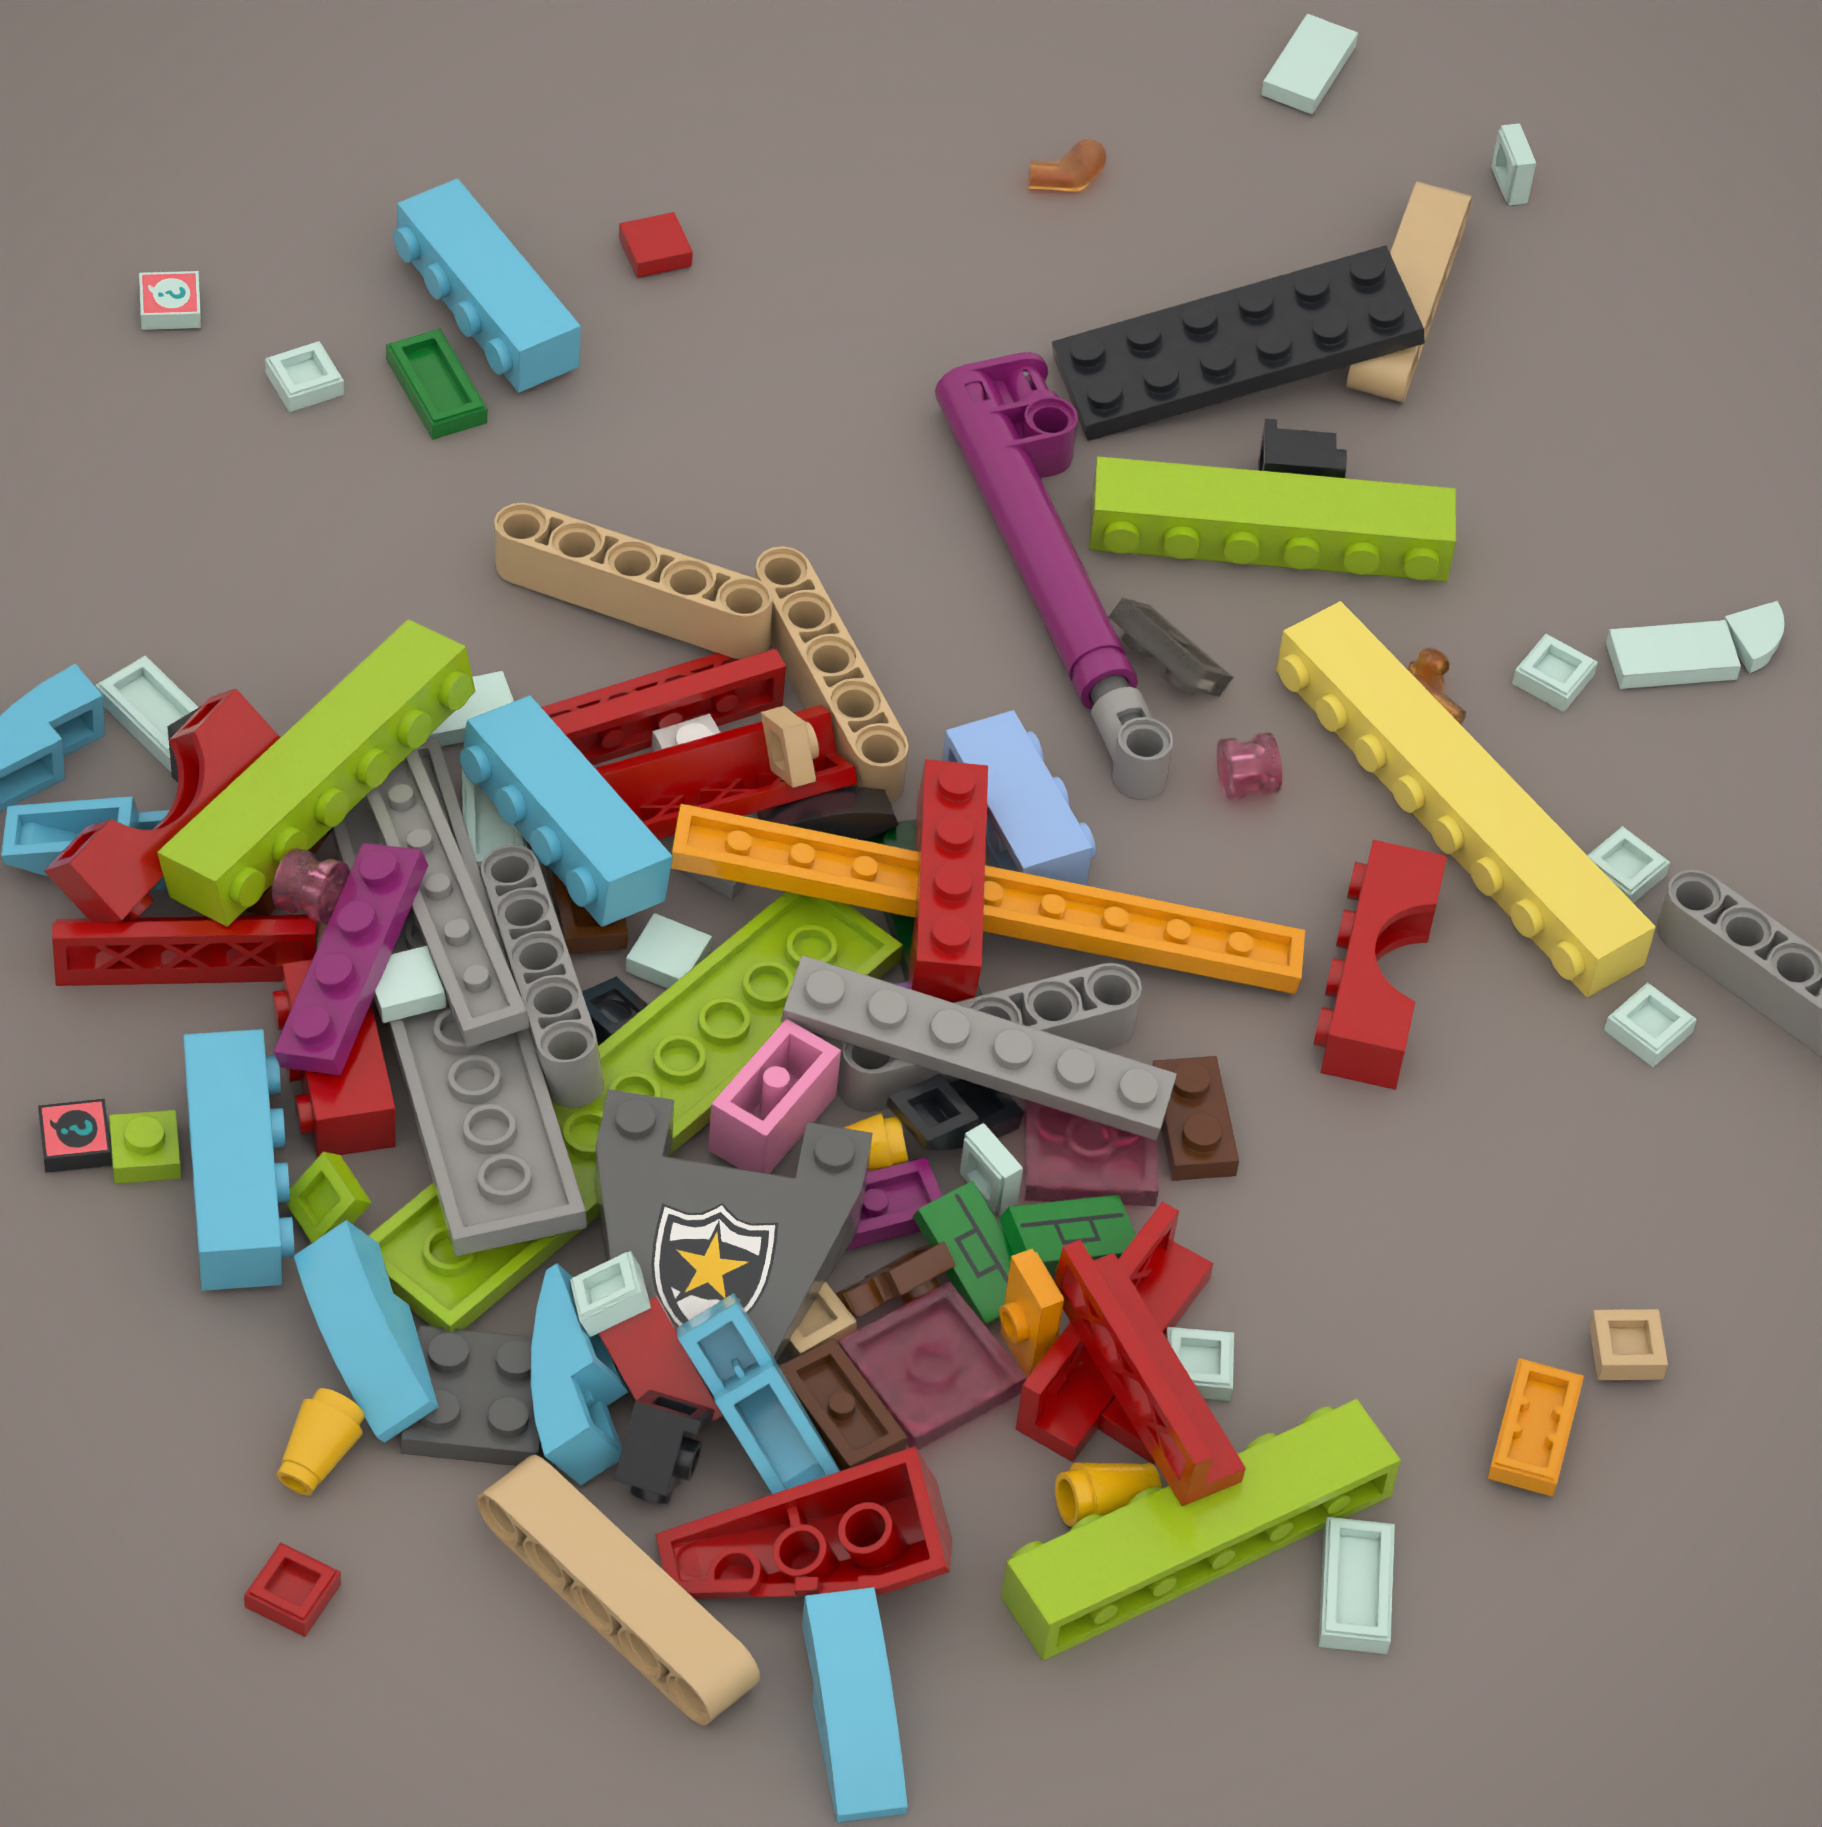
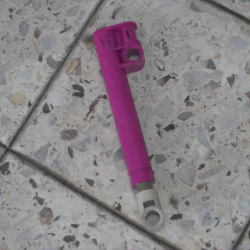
[935,352,1174,800]

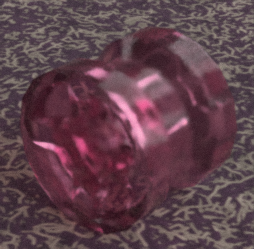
[1217,732,1282,800]
[272,847,350,924]

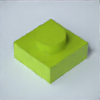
[109,1110,181,1184]
[286,1152,372,1243]

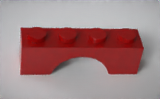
[44,688,281,922]
[909,759,988,1003]
[1313,840,1447,1090]

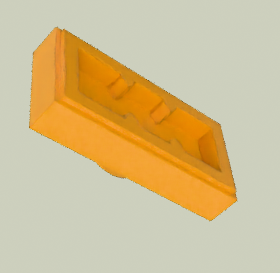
[999,1249,1064,1378]
[1487,1358,1584,1497]

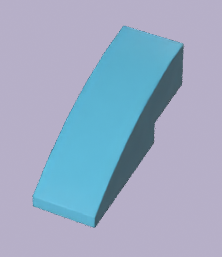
[0,664,105,812]
[1,796,170,891]
[294,1220,438,1443]
[531,1263,629,1486]
[676,1293,840,1494]
[802,1587,908,1823]

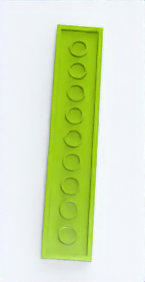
[368,892,903,1332]

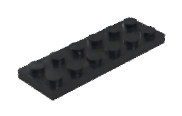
[1052,245,1425,441]

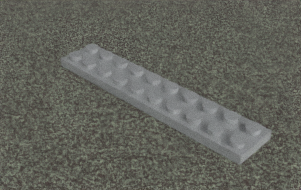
[331,736,587,1256]

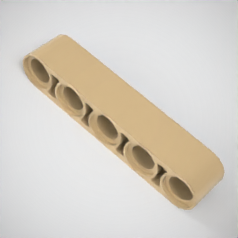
[1346,181,1472,403]
[494,503,772,659]
[755,546,909,803]
[476,1455,761,1726]

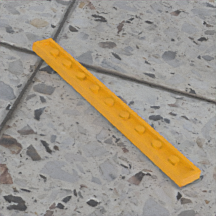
[671,804,1305,994]

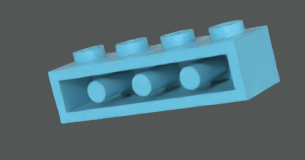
[393,178,581,393]
[460,695,673,927]
[183,1029,295,1291]

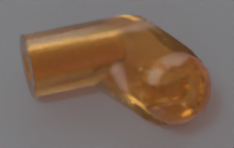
[1029,139,1107,191]
[1407,648,1466,725]

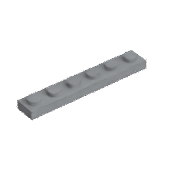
[365,749,530,1048]
[780,955,1177,1140]

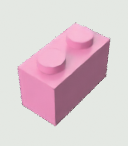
[708,1019,841,1174]

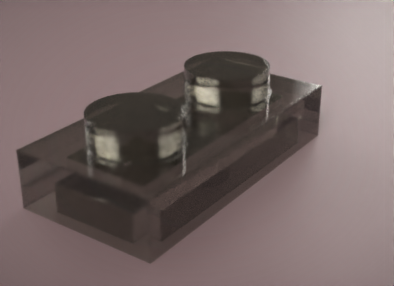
[1109,597,1234,697]

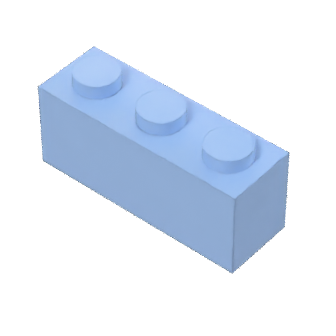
[942,710,1096,886]

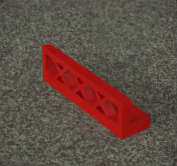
[541,649,786,766]
[595,705,857,840]
[52,914,316,986]
[1015,1201,1213,1462]
[1054,1239,1246,1506]

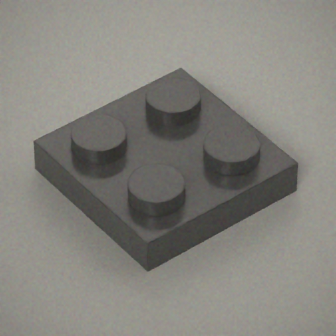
[401,1325,541,1466]

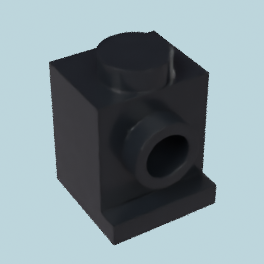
[1258,419,1347,478]
[614,1390,715,1504]

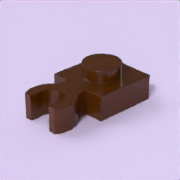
[835,1241,956,1318]

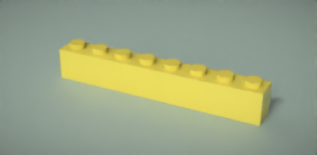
[1276,601,1656,998]

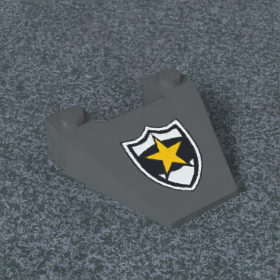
[595,1089,873,1362]

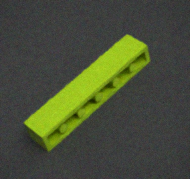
[1089,456,1456,582]
[157,619,476,927]
[1001,1399,1401,1661]

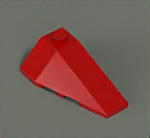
[655,1446,952,1599]

